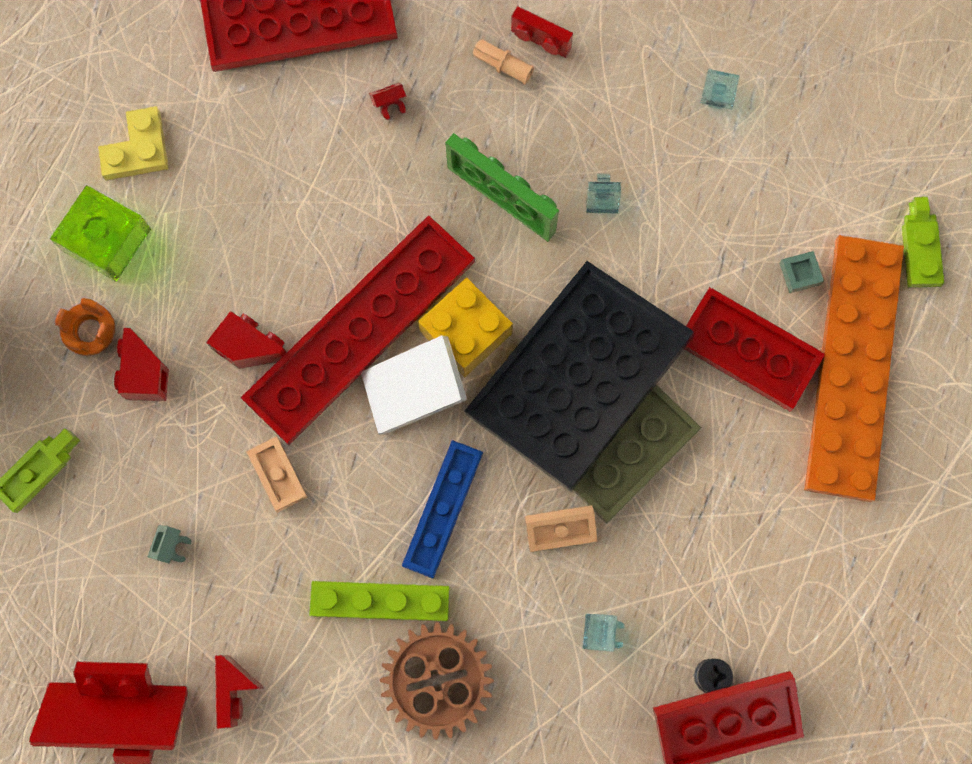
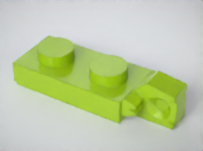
[902,197,945,288]
[0,428,81,513]

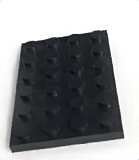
[464,261,694,493]

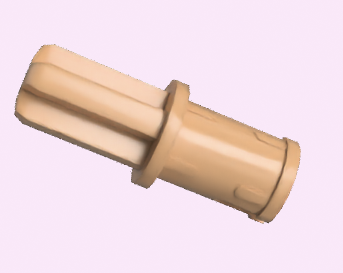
[473,39,535,85]

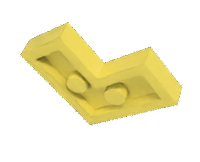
[98,106,169,180]

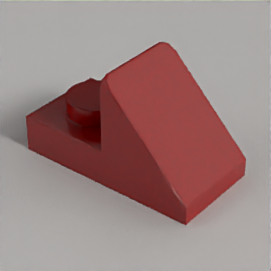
[215,655,264,729]

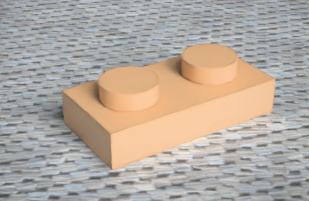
[246,436,308,513]
[525,505,597,552]

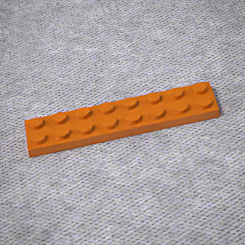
[804,235,904,502]

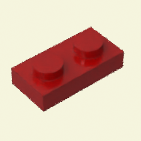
[511,6,573,58]

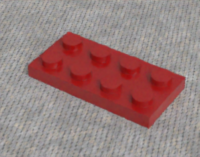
[684,287,825,412]
[653,671,804,764]

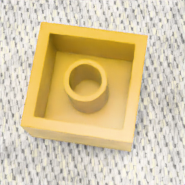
[418,277,513,378]

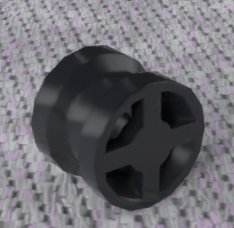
[694,658,733,693]

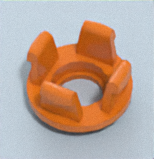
[55,298,115,356]

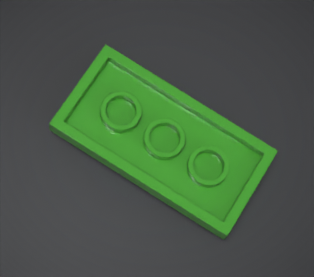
[445,133,559,242]

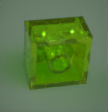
[50,185,151,282]

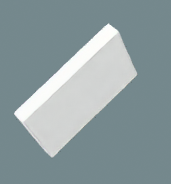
[361,335,467,434]

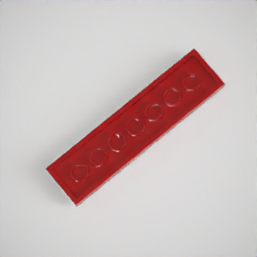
[240,215,475,445]

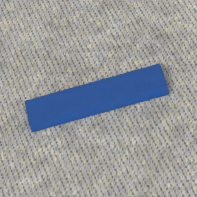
[402,440,483,579]

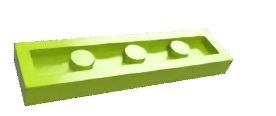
[309,581,450,621]

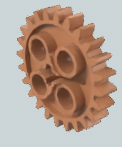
[379,622,494,740]

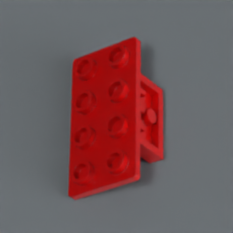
[29,661,188,750]

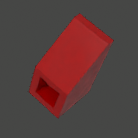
[206,311,287,369]
[114,328,169,401]

